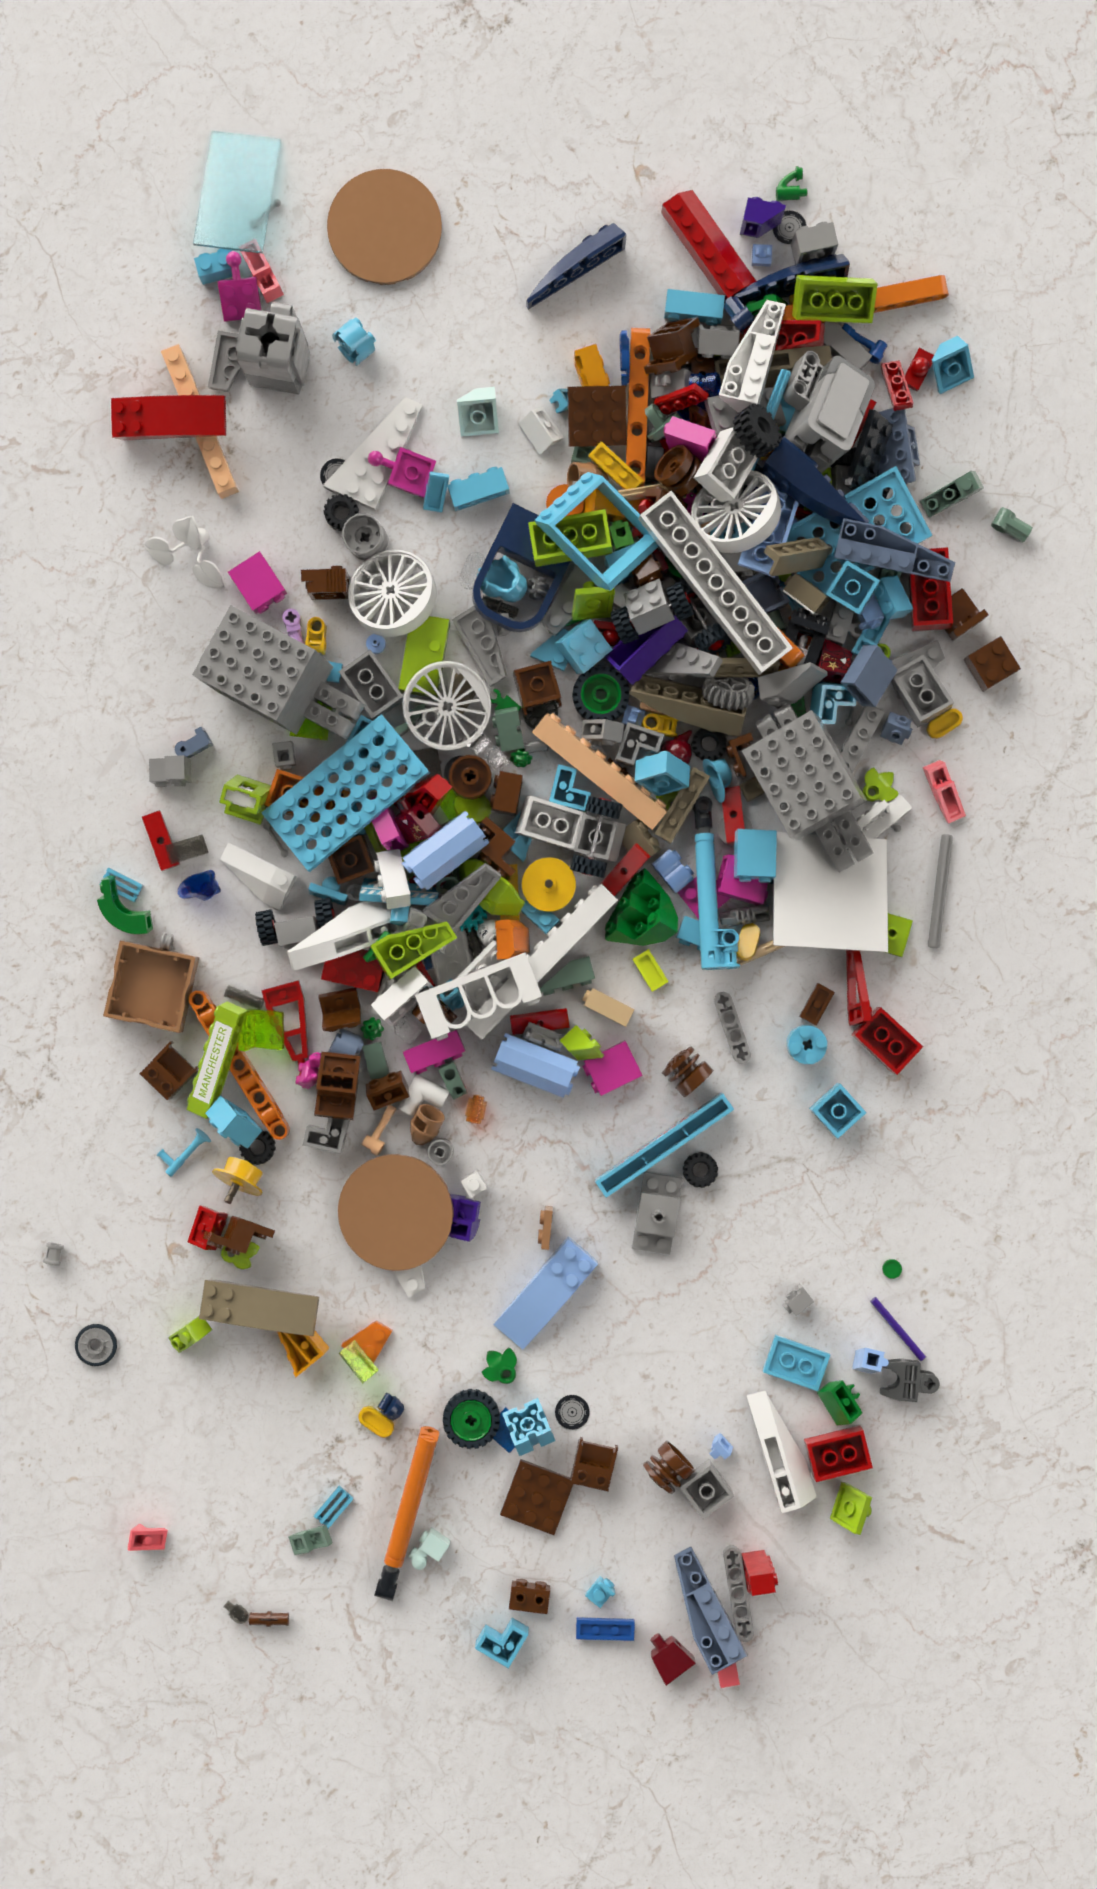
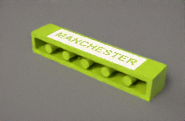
[186,1001,248,1119]

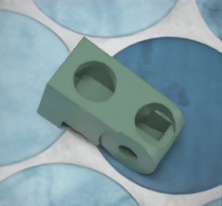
[438,1060,468,1100]

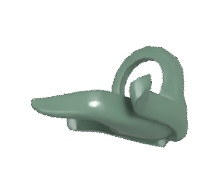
[436,867,460,894]

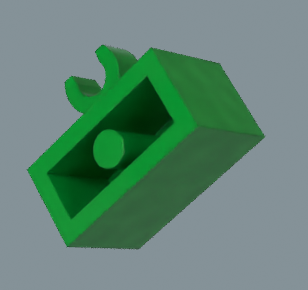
[817,1380,863,1426]

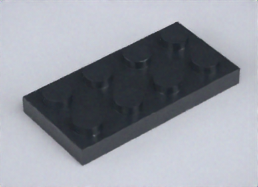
[844,410,893,491]

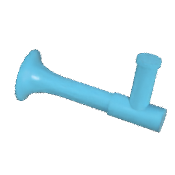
[157,1128,211,1177]

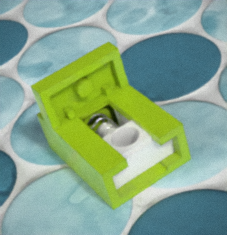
[219,774,271,825]

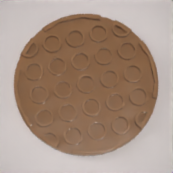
[327,169,442,285]
[338,1154,454,1271]

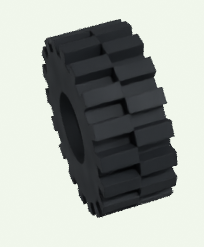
[733,403,781,458]

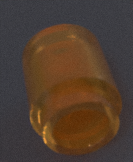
[465,1095,488,1124]

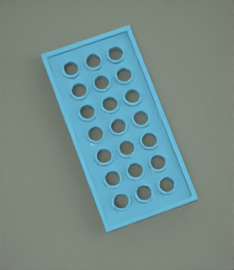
[779,466,933,611]
[262,714,430,872]

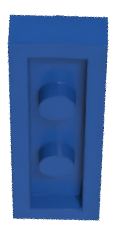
[576,1617,635,1641]

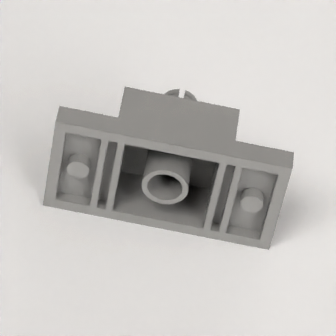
[632,1172,682,1255]

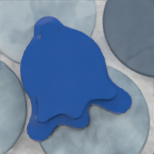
[619,330,630,387]

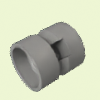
[427,1138,454,1165]

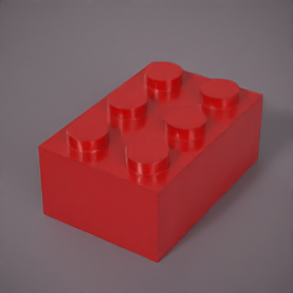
[321,949,384,992]
[851,1007,924,1075]
[804,1425,873,1482]

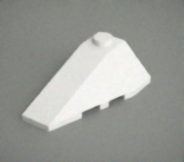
[220,842,297,911]

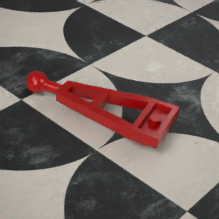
[846,950,872,1026]
[261,980,309,1076]

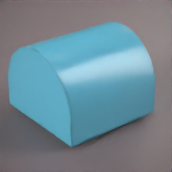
[390,906,409,926]

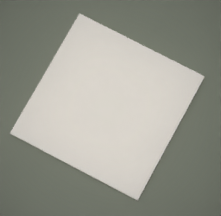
[773,832,888,952]

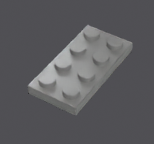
[704,387,786,437]

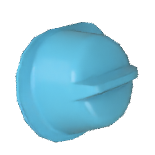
[703,759,732,803]

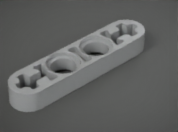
[714,992,751,1064]

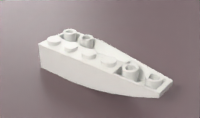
[719,300,786,412]
[287,901,402,970]
[747,1390,817,1513]

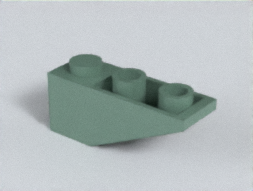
[920,471,984,518]
[539,956,595,996]

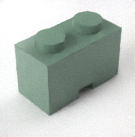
[492,707,524,752]

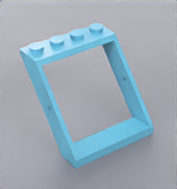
[534,472,659,591]

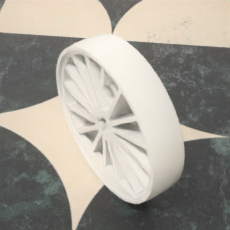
[691,470,781,553]
[348,550,437,637]
[403,661,491,750]

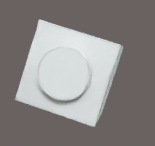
[461,1170,488,1198]

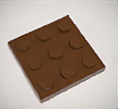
[567,385,627,447]
[500,1459,573,1535]

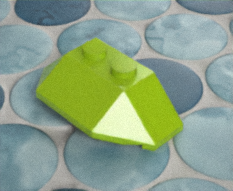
[459,858,525,916]

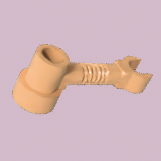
[362,1105,397,1156]

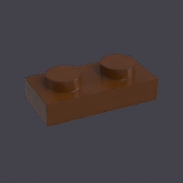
[799,983,835,1026]

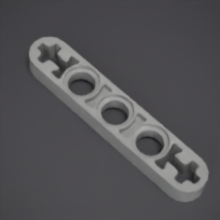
[723,1545,754,1642]

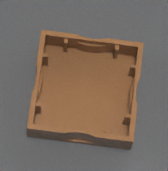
[103,941,200,1033]

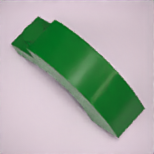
[97,875,153,934]

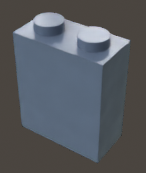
[841,645,898,707]

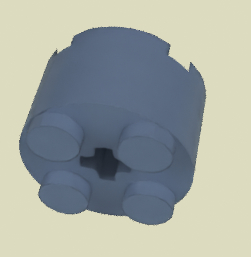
[328,1028,364,1055]

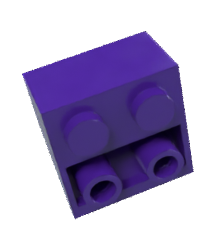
[740,197,786,238]

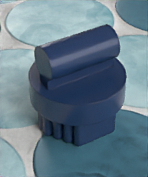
[377,1393,404,1421]

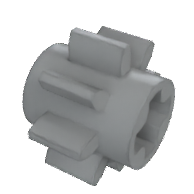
[526,576,550,600]

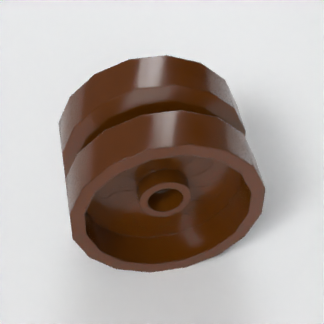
[654,445,702,497]
[449,755,492,800]

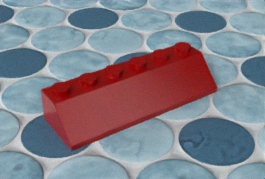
[661,190,756,303]

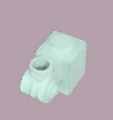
[408,1527,450,1570]

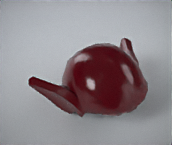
[660,730,692,764]

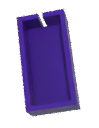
[605,614,688,685]

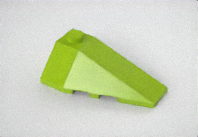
[370,921,457,980]

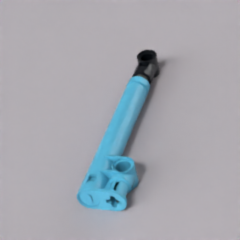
[693,796,740,970]

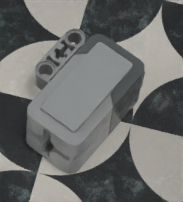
[236,302,310,395]
[783,351,875,473]

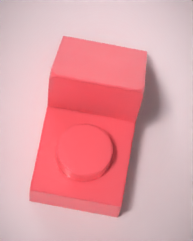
[127,1524,168,1551]

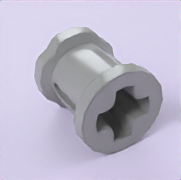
[43,1243,64,1265]

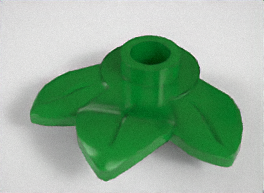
[482,1347,517,1384]

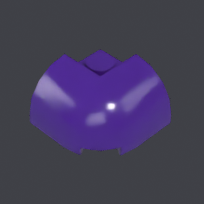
[449,1194,481,1242]

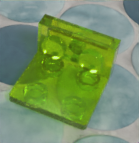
[238,1008,284,1051]

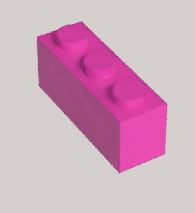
[403,1030,466,1075]

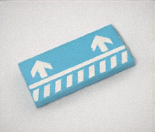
[359,878,439,905]

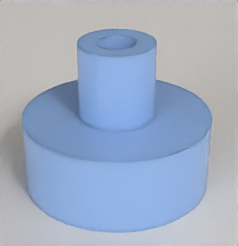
[366,634,386,654]

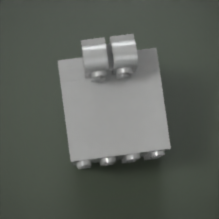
[192,605,365,740]
[742,703,874,873]

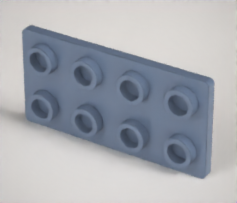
[877,408,920,484]

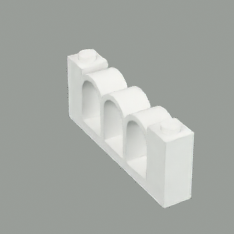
[415,953,542,1041]

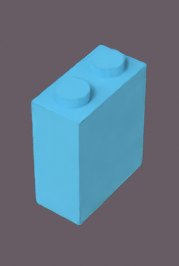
[734,829,777,883]

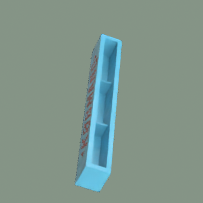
[595,1092,734,1198]

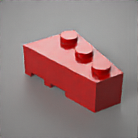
[393,774,452,816]

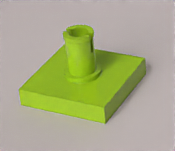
[572,581,615,620]
[884,913,913,957]
[830,1482,872,1535]

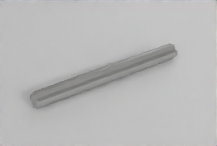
[928,834,953,948]

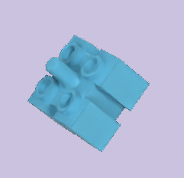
[502,1398,556,1456]

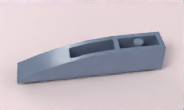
[834,518,956,582]
[674,1546,748,1675]

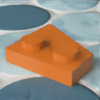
[341,1320,393,1365]

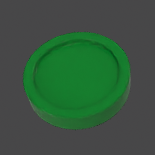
[882,1259,902,1279]

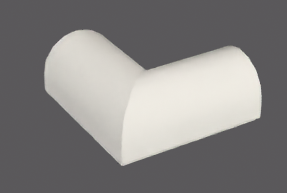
[398,1074,450,1116]

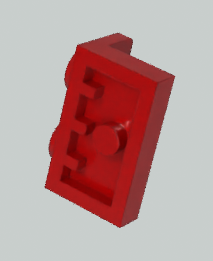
[187,1205,228,1250]

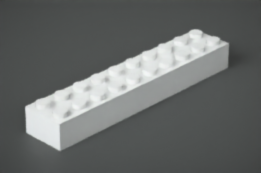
[638,491,793,675]
[467,884,618,1040]

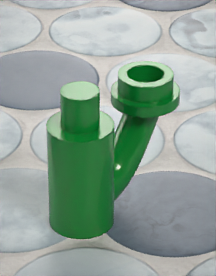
[776,166,808,201]

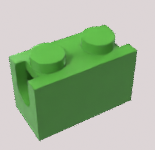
[609,520,634,553]

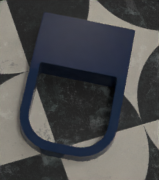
[472,503,571,632]

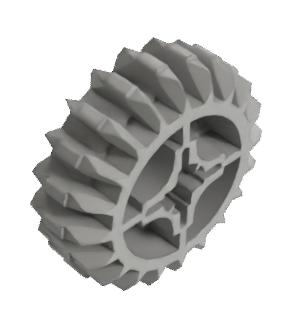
[702,677,755,710]

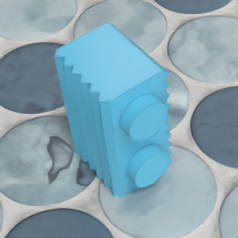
[874,575,913,620]

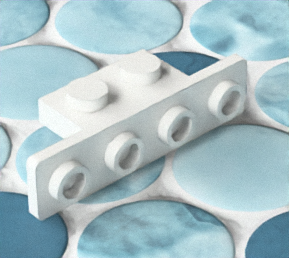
[856,795,912,839]

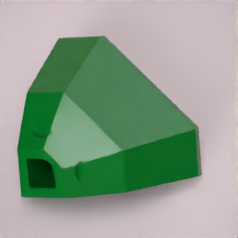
[605,868,678,946]

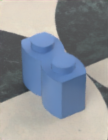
[651,849,694,894]

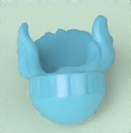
[477,555,528,603]

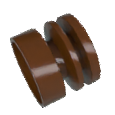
[662,1046,714,1097]
[643,1440,695,1494]

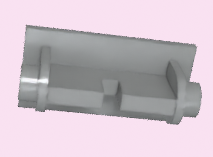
[521,1022,564,1052]

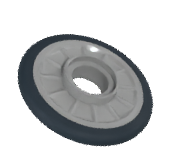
[75,1324,117,1366]

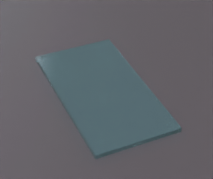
[193,131,281,254]

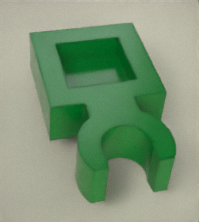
[491,689,522,712]

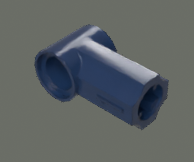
[724,296,755,333]

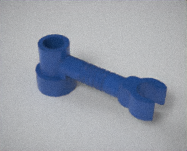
[842,323,887,364]

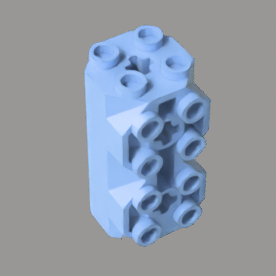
[401,811,489,890]
[491,1033,580,1098]

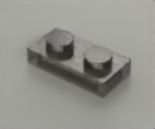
[165,835,209,865]

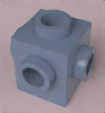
[880,711,913,745]

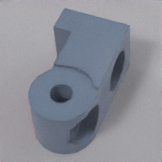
[175,727,213,758]

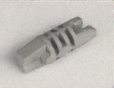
[720,904,770,926]

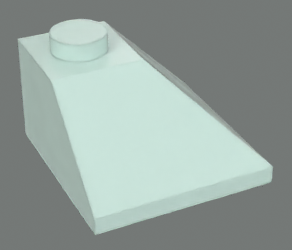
[457,387,499,436]

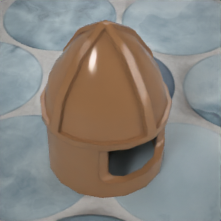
[567,462,609,488]
[410,1104,445,1145]

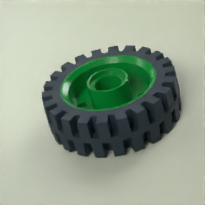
[572,666,629,721]

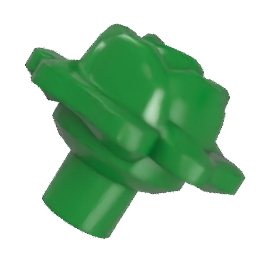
[509,748,533,768]
[360,1017,384,1041]

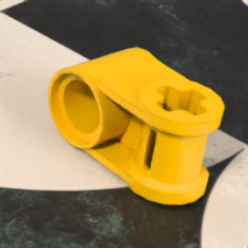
[305,617,327,655]
[642,713,679,737]

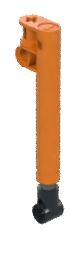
[374,1426,440,1601]

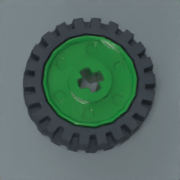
[443,1389,500,1449]

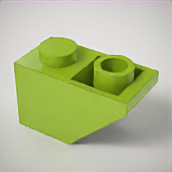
[559,1025,604,1060]
[168,1316,212,1353]

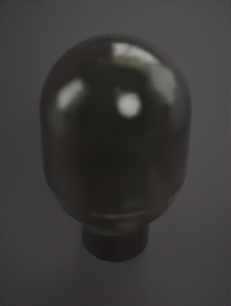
[223,1601,249,1624]

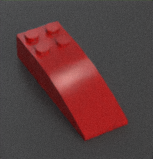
[111,395,226,441]

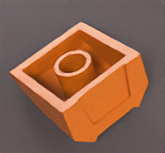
[495,920,530,960]

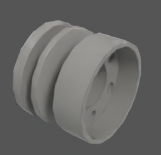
[342,513,388,561]

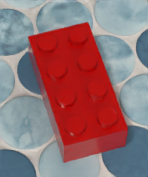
[908,547,953,632]

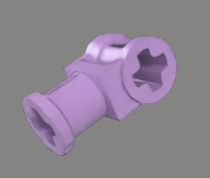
[282,609,305,644]

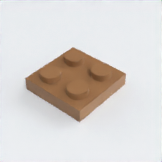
[538,1206,553,1250]

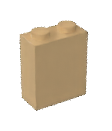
[582,988,635,1027]

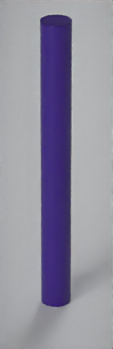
[870,1297,926,1361]

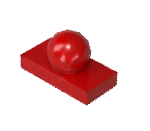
[905,347,934,392]
[593,620,620,646]

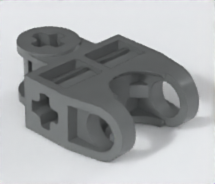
[880,1358,940,1402]

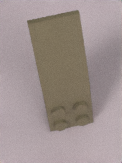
[630,675,747,737]
[199,1280,320,1336]

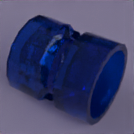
[689,372,721,397]

